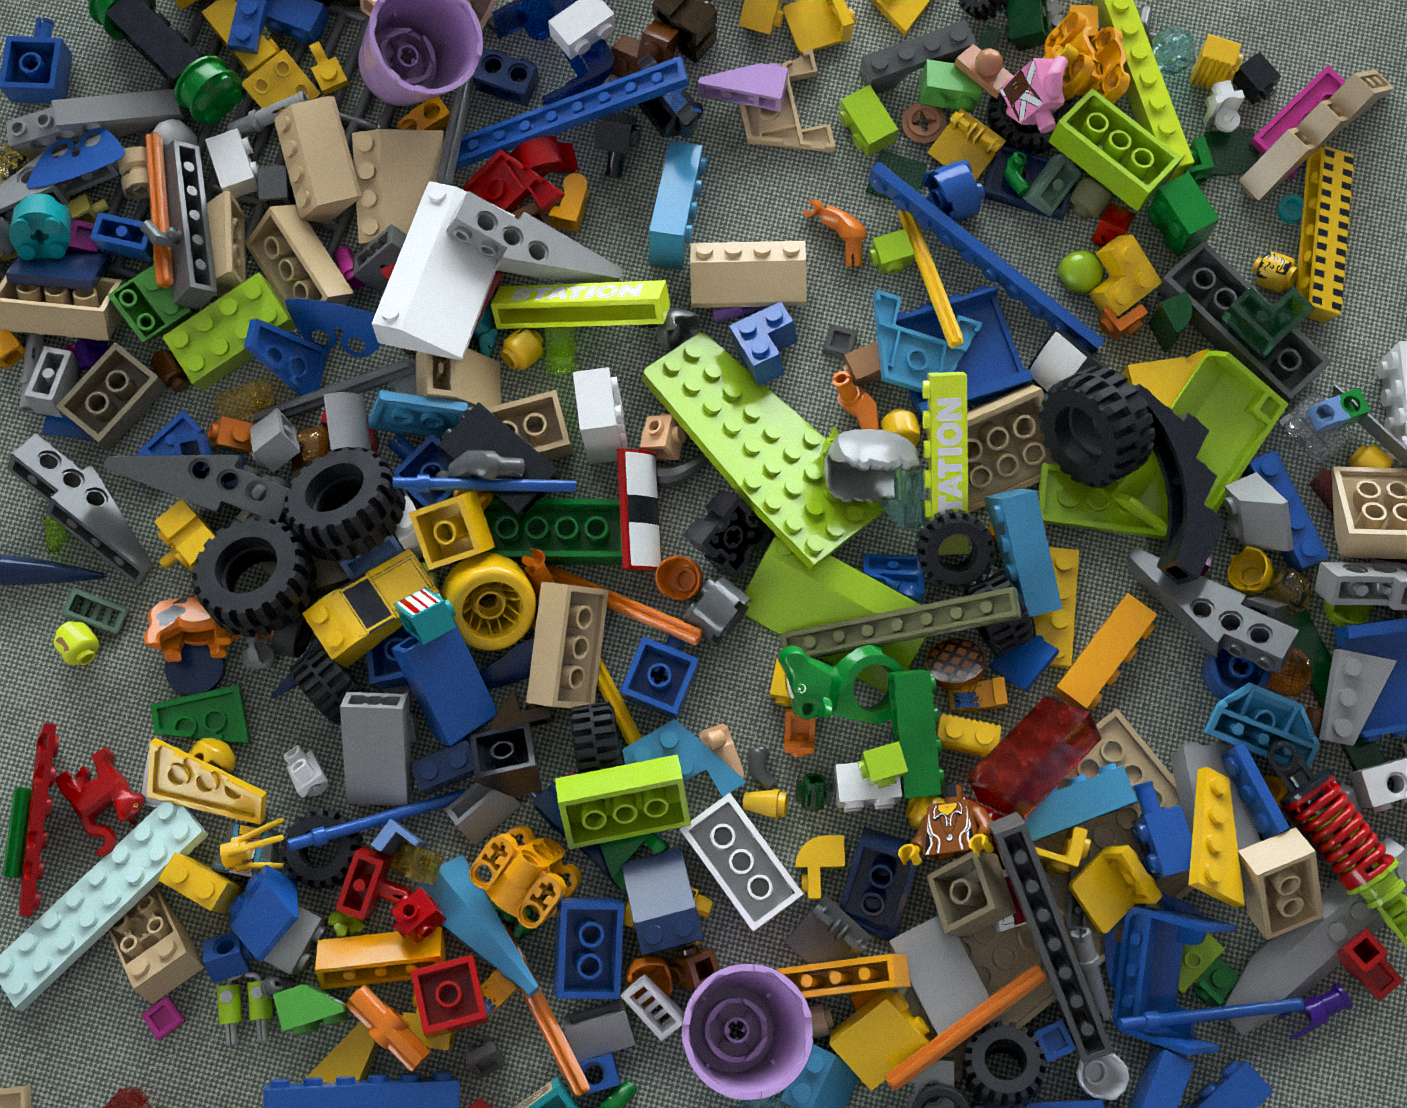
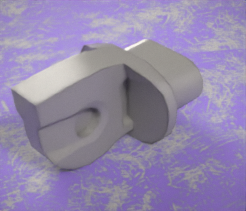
[242,634,274,670]

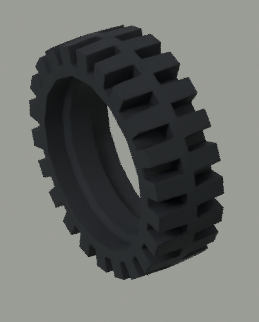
[987,70,1073,154]

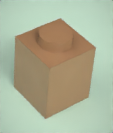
[841,341,881,387]

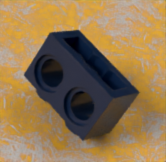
[473,48,539,107]

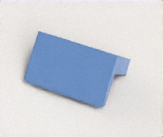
[371,819,429,855]

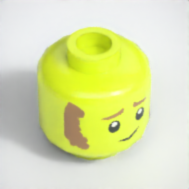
[53,621,100,665]

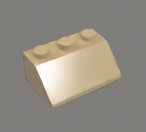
[206,191,247,296]

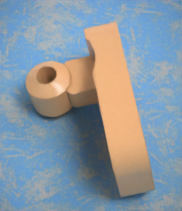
[699,724,744,778]

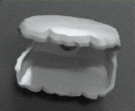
[824,429,920,502]

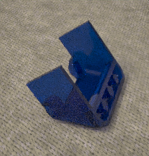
[492,0,615,106]

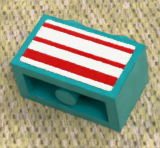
[393,587,456,645]

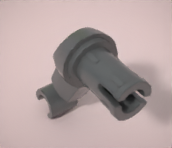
[436,450,525,493]

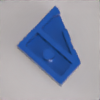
[862,554,925,603]

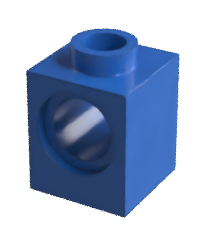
[203,931,254,983]
[1028,1019,1076,1063]
[578,1053,621,1095]

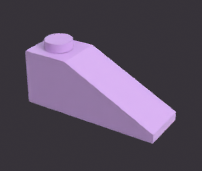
[698,63,788,112]

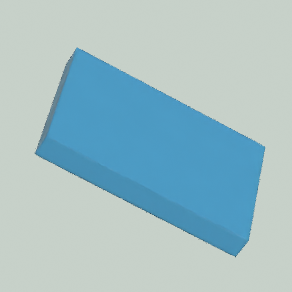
[368,390,468,438]

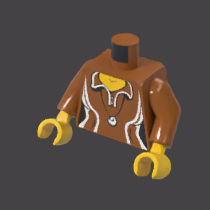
[898,784,994,865]

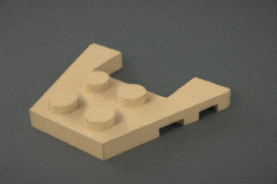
[738,49,836,152]

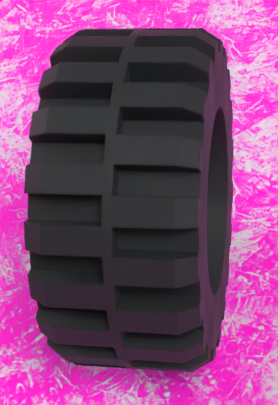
[1039,366,1155,487]
[283,447,406,562]
[192,517,317,638]

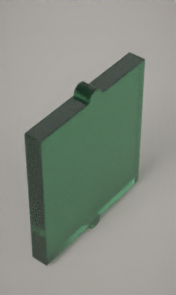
[1203,128,1259,177]
[866,149,927,201]

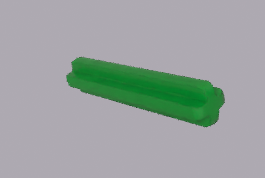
[2,787,32,878]

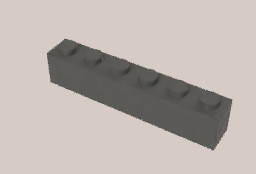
[164,139,217,309]

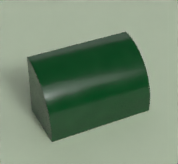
[1148,291,1192,353]

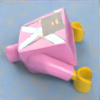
[999,44,1078,134]

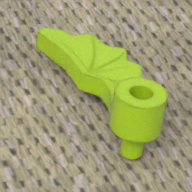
[820,426,839,457]

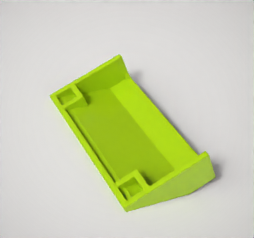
[1110,350,1288,536]
[744,535,926,694]

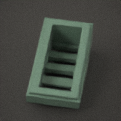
[61,587,130,636]

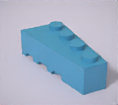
[649,141,707,270]
[984,489,1062,617]
[1005,763,1139,842]

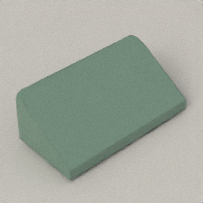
[1022,154,1082,216]

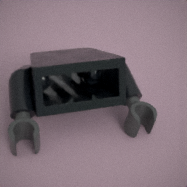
[637,53,703,139]

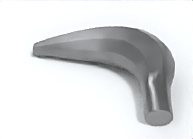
[636,448,710,487]

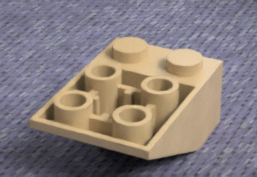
[416,348,501,408]
[108,886,205,1004]

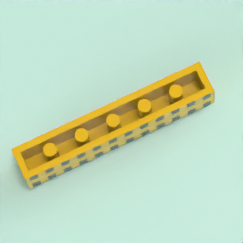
[1294,145,1354,323]

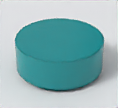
[1277,194,1304,224]

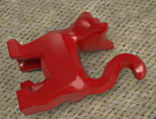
[55,748,147,856]

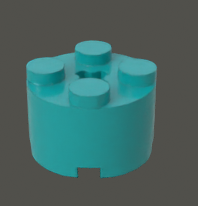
[9,194,72,260]

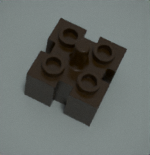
[652,0,717,63]

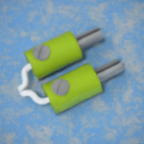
[217,972,274,1046]

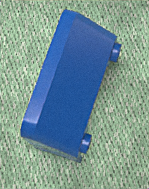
[1112,907,1236,1056]

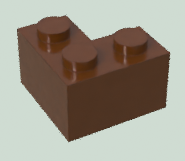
[606,20,680,78]

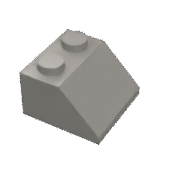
[1223,472,1294,551]

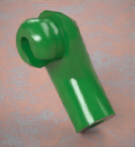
[1004,152,1030,196]

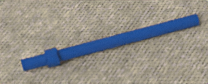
[393,474,576,493]
[287,788,466,852]
[1118,998,1304,1032]

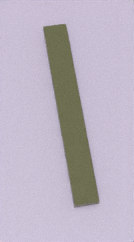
[780,586,1022,659]

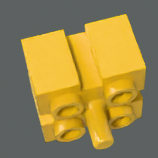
[154,499,217,572]

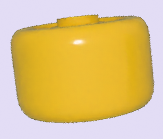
[441,553,536,651]

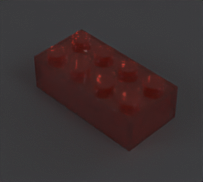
[966,696,1102,820]

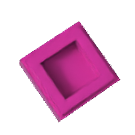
[141,996,186,1041]

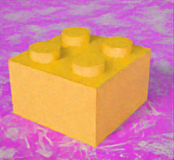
[409,491,495,570]

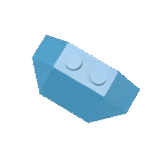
[1203,682,1320,768]

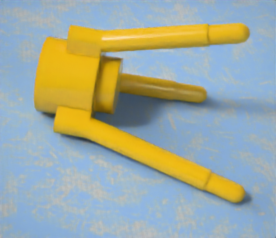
[220,817,284,872]

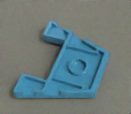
[873,289,982,393]
[622,719,746,844]

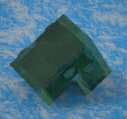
[1222,286,1315,359]

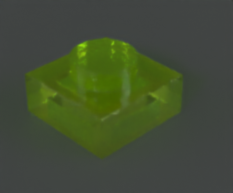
[43,516,66,553]

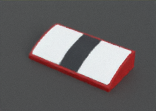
[617,448,662,572]

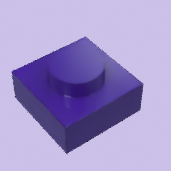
[75,339,108,370]

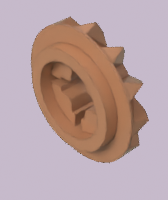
[901,102,946,145]

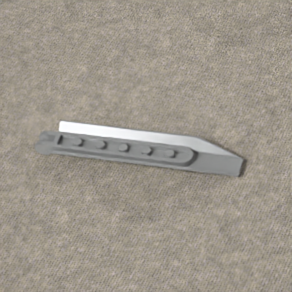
[1224,836,1407,1036]

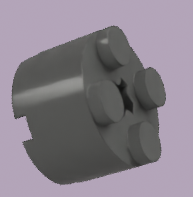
[683,577,752,647]

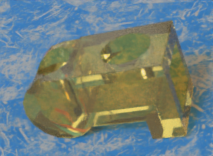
[391,844,444,886]

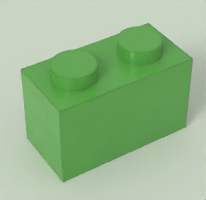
[919,59,982,112]

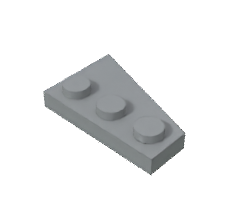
[1319,649,1397,746]

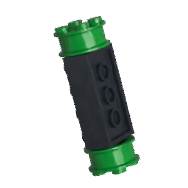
[88,0,243,124]

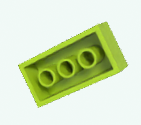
[1048,88,1182,212]
[162,272,297,391]
[555,754,691,849]

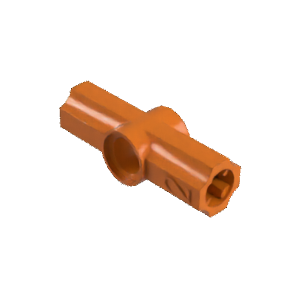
[345,985,432,1072]

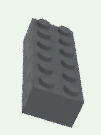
[1156,240,1331,403]

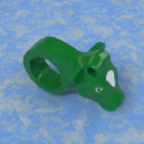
[778,645,905,724]

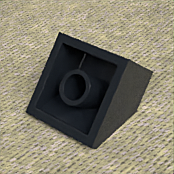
[469,722,542,797]

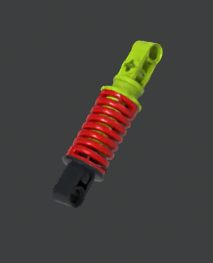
[1267,740,1407,948]

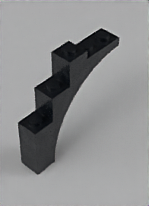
[1136,384,1225,585]

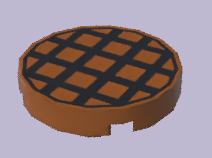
[926,638,987,690]

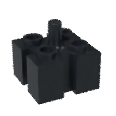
[683,490,773,579]

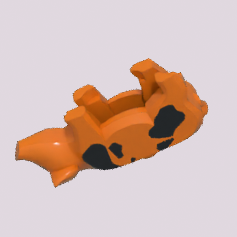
[144,597,273,662]

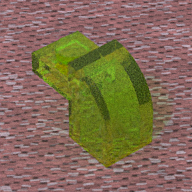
[545,327,578,375]

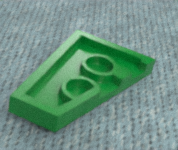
[150,685,251,744]

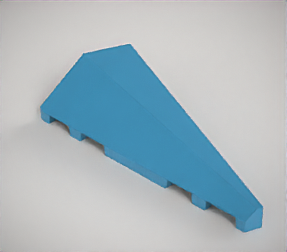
[411,854,539,997]

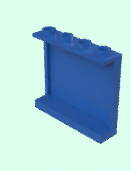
[896,285,1033,423]
[1334,617,1407,742]

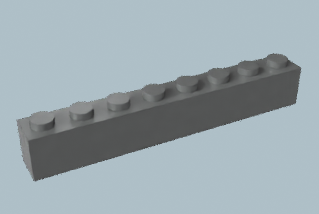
[988,812,1113,1064]

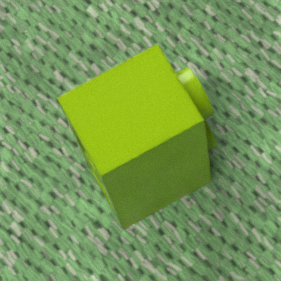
[838,85,898,157]

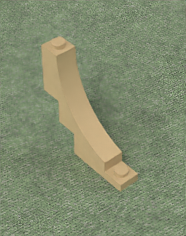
[1239,69,1395,201]

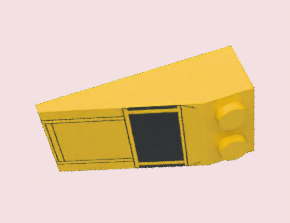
[302,548,442,668]

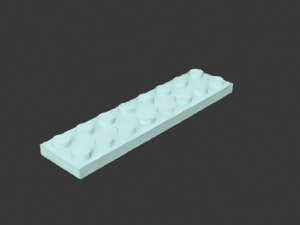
[0,801,208,1011]

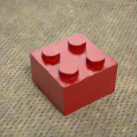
[410,954,489,1039]

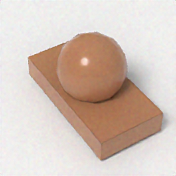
[954,44,1013,99]

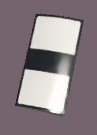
[1028,327,1108,434]

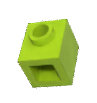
[868,228,915,275]
[857,741,908,788]

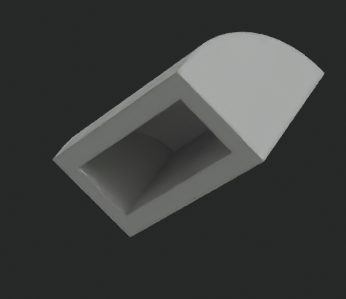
[323,392,371,451]
[444,783,522,845]
[564,999,635,1062]

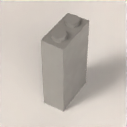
[340,692,413,807]
[1170,741,1260,861]
[887,915,999,1044]

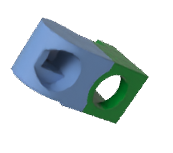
[1306,388,1371,433]

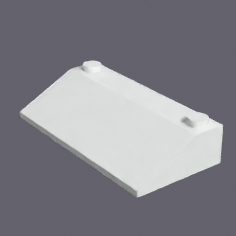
[372,181,515,361]

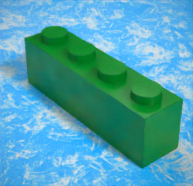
[887,669,945,799]

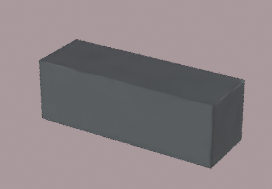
[1064,870,1088,932]

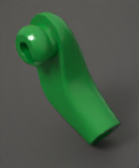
[589,1080,637,1108]

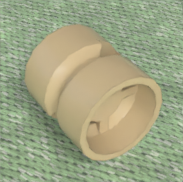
[117,146,150,200]

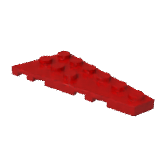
[18,723,59,917]

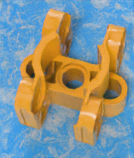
[1042,11,1130,104]
[469,825,582,929]

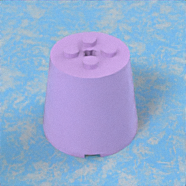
[358,0,483,106]
[682,964,813,1100]

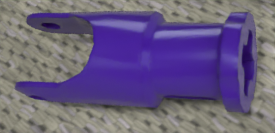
[1277,983,1353,1040]

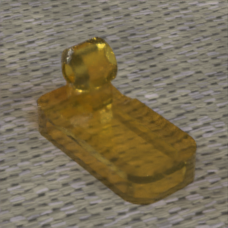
[215,379,277,420]

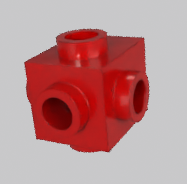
[390,887,447,943]

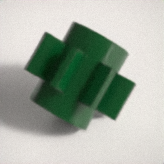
[795,773,832,811]

